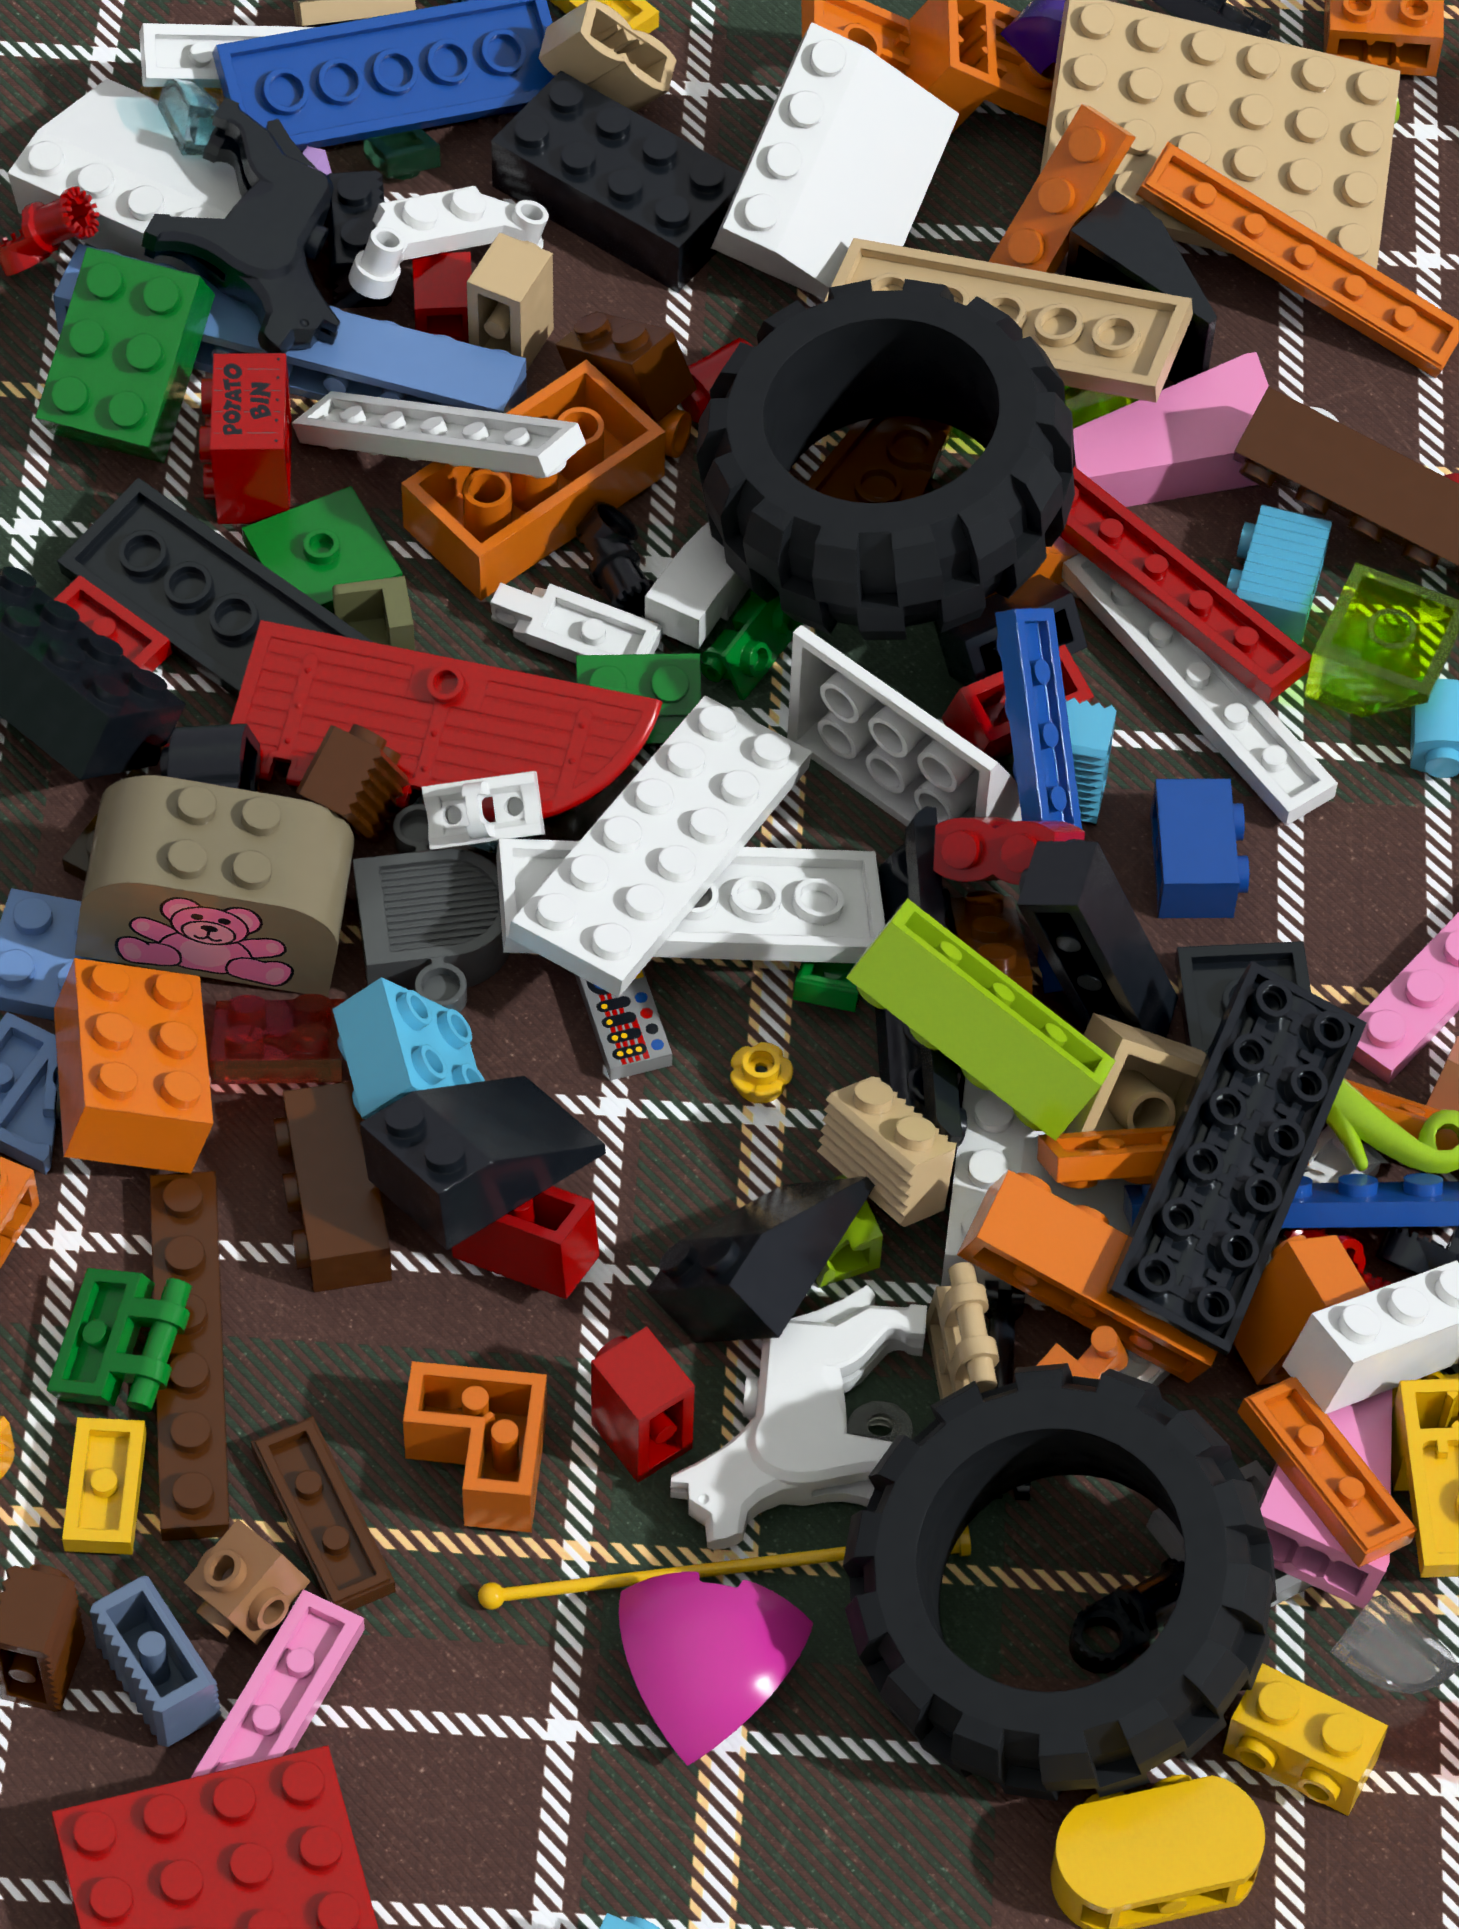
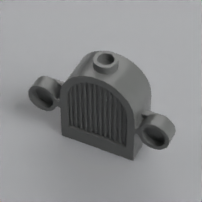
[353,804,510,1013]

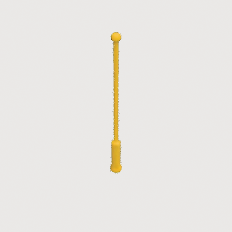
[478,1525,971,1610]

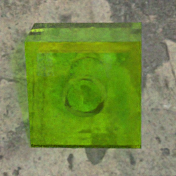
[1304,563,1459,717]

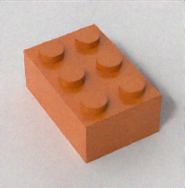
[54,958,213,1174]

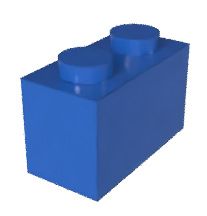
[1150,779,1249,918]

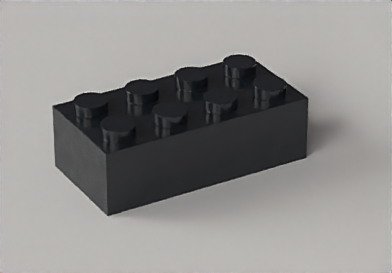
[491,71,743,293]
[0,566,186,780]

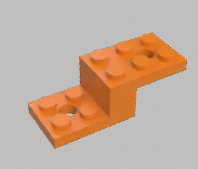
[801,0,1056,134]

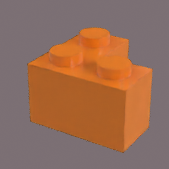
[403,1361,548,1533]

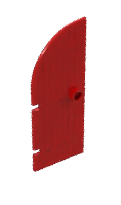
[230,620,663,822]

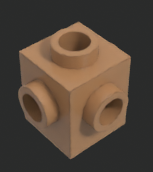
[184,1519,311,1645]

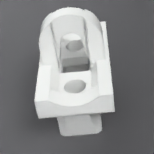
[421,771,545,850]

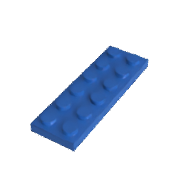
[212,0,555,151]

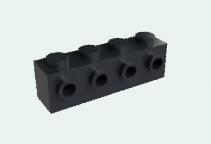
[1017,839,1178,1038]

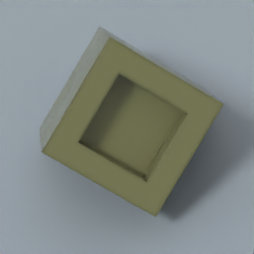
[332,576,415,651]

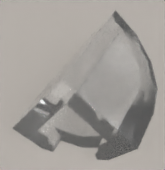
[1330,1594,1459,1694]

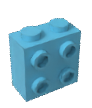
[332,977,485,1119]

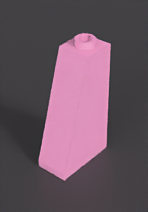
[1073,352,1276,507]
[1259,1389,1392,1609]

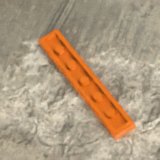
[1136,142,1459,379]

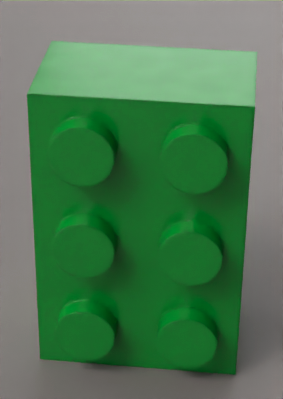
[35,247,215,464]

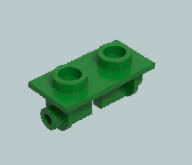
[701,591,804,701]

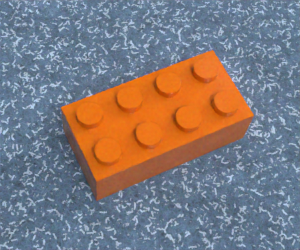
[401,359,665,601]

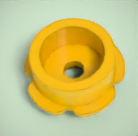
[730,1042,793,1104]

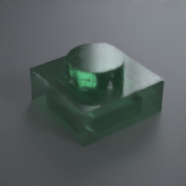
[364,129,441,180]

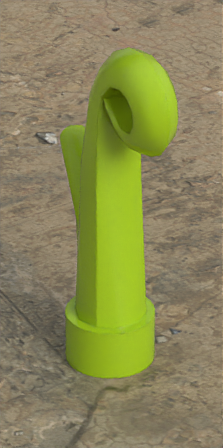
[1326,1078,1459,1174]

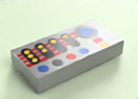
[575,969,672,1081]

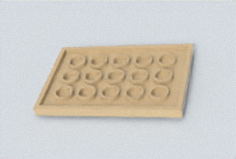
[1040,0,1401,270]

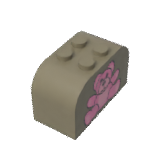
[75,775,354,998]

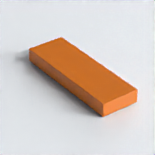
[1237,1377,1418,1568]

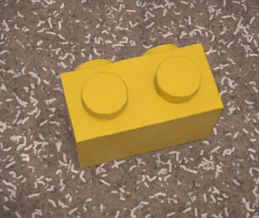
[1223,1663,1388,1816]

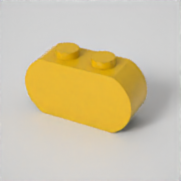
[1050,1775,1265,1929]

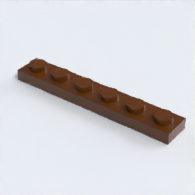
[150,1171,230,1541]

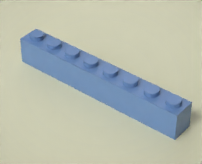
[53,244,527,413]

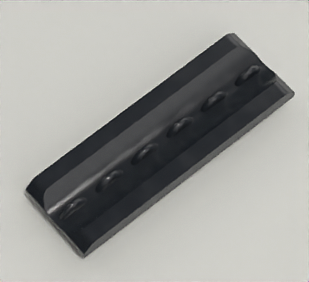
[875,806,967,1147]
[1107,961,1367,1356]

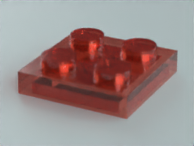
[210,994,345,1084]

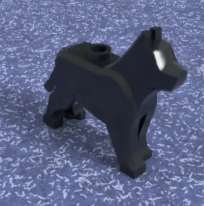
[141,97,341,353]

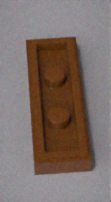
[251,1416,396,1611]

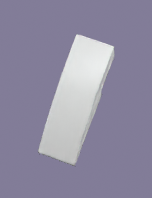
[645,522,749,649]

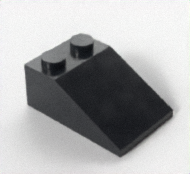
[1065,190,1217,384]
[359,1076,606,1250]
[646,1177,875,1343]

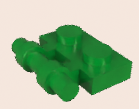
[46,1268,192,1412]

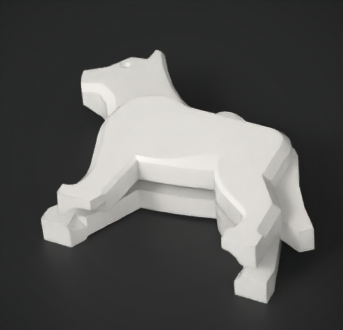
[670,1284,927,1550]

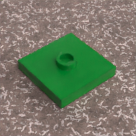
[241,486,403,613]

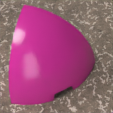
[619,1571,813,1766]

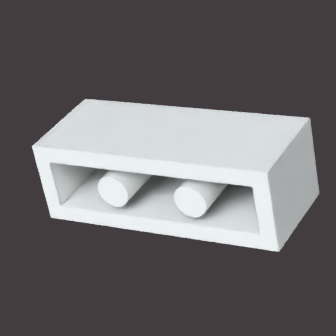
[1282,1260,1459,1414]

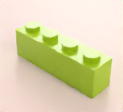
[846,898,1116,1141]

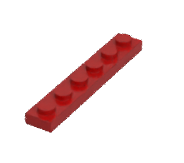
[1060,466,1313,704]

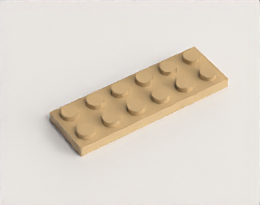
[824,238,1193,403]

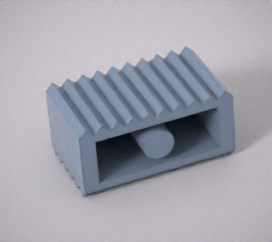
[90,1576,222,1747]

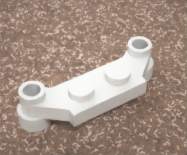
[348,186,549,299]

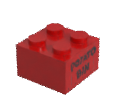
[199,353,293,524]

